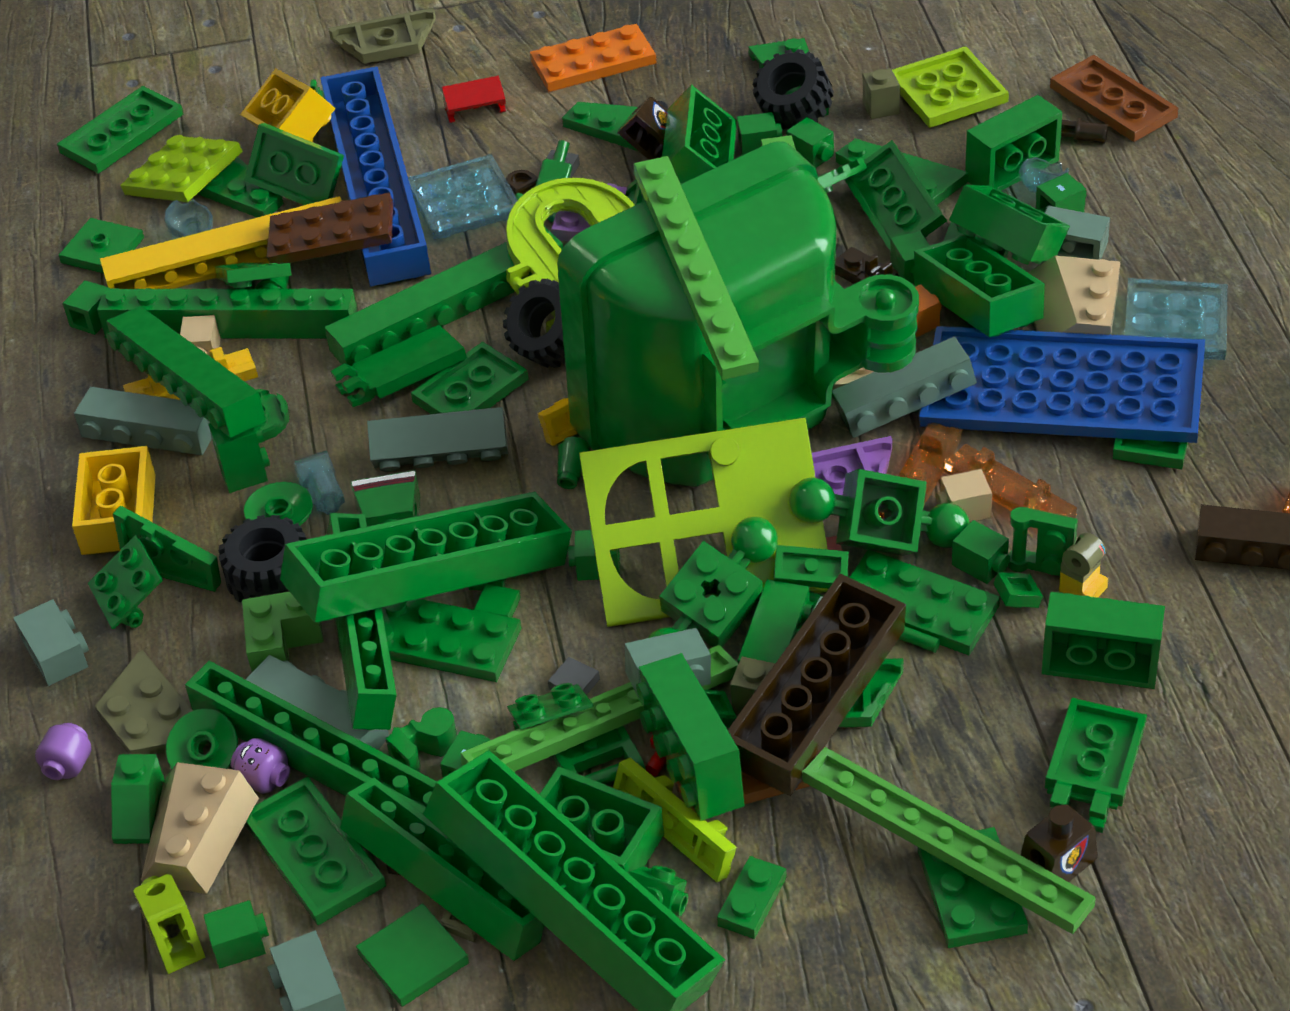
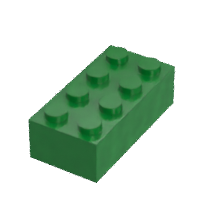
[662,84,737,184]
[914,234,1045,337]
[636,653,745,821]

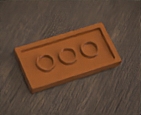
[1050,55,1179,142]

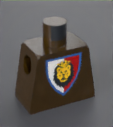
[617,97,668,160]
[1020,804,1098,882]

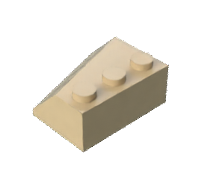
[1028,256,1120,335]
[141,762,259,894]

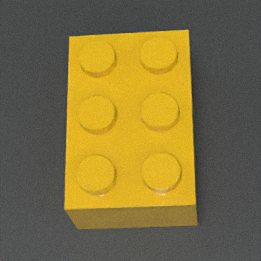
[240,68,336,142]
[72,446,156,555]

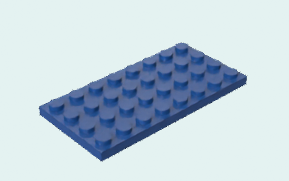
[919,326,1205,443]

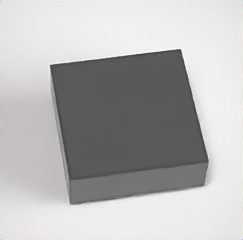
[548,657,600,695]

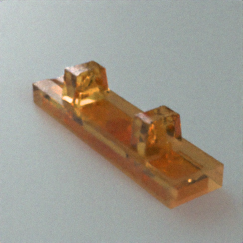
[878,422,962,519]
[944,444,1077,518]

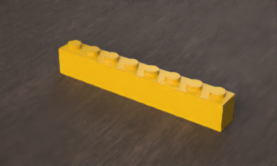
[100,196,342,289]

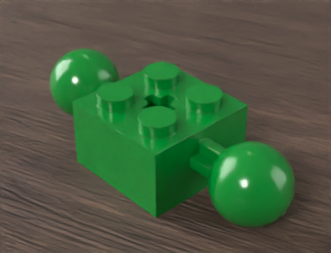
[789,469,970,556]
[648,516,778,648]

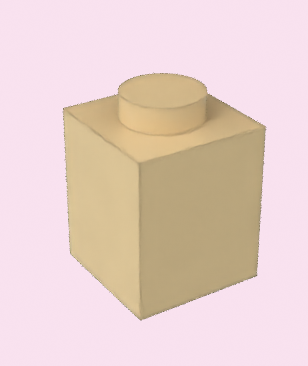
[180,315,221,357]
[936,469,992,522]

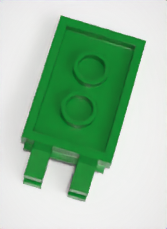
[330,324,467,407]
[1045,698,1147,833]

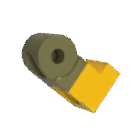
[1059,533,1108,597]

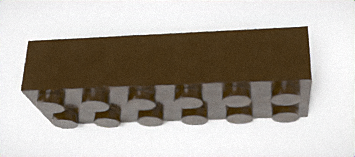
[728,573,906,797]

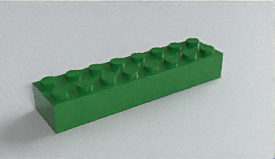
[280,491,572,623]
[423,750,725,1011]

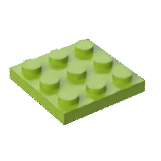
[892,46,1009,128]
[120,135,243,202]

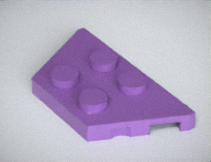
[812,436,892,495]

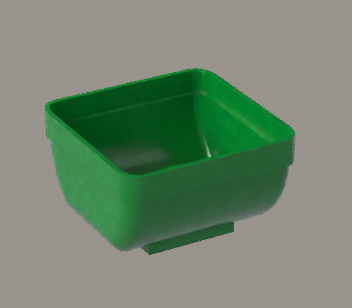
[557,141,919,487]

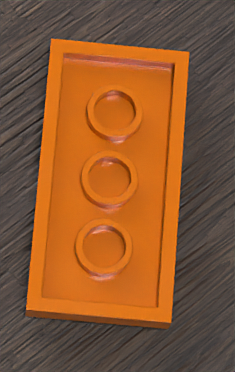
[530,24,657,92]

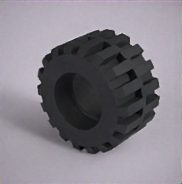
[752,49,833,131]
[503,279,565,368]
[218,515,306,603]

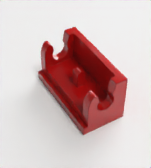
[442,75,506,123]

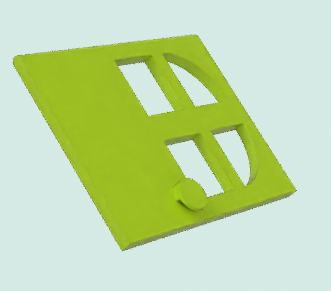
[579,417,828,627]

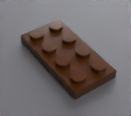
[267,192,393,264]

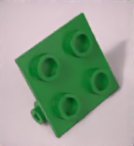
[88,535,163,629]
[507,683,594,730]

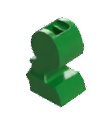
[385,707,457,772]

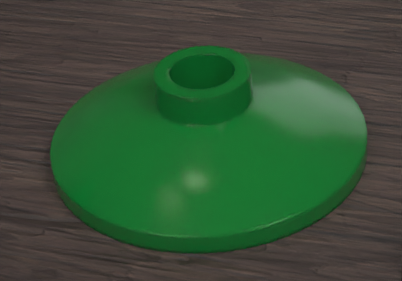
[244,482,313,526]
[166,708,238,769]

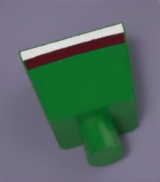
[351,470,420,527]

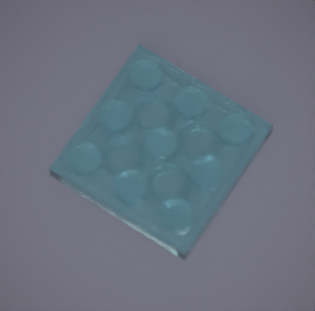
[408,154,518,240]
[1124,278,1228,360]

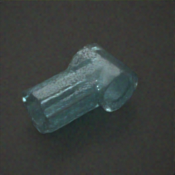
[293,450,345,515]

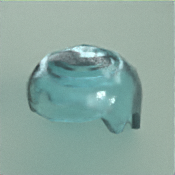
[1019,158,1069,193]
[164,199,213,239]

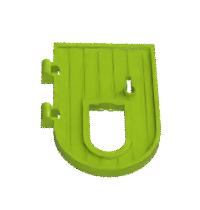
[506,178,635,333]

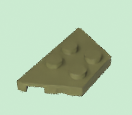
[328,8,436,64]
[95,650,212,754]

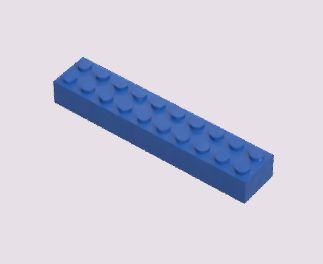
[320,66,431,287]

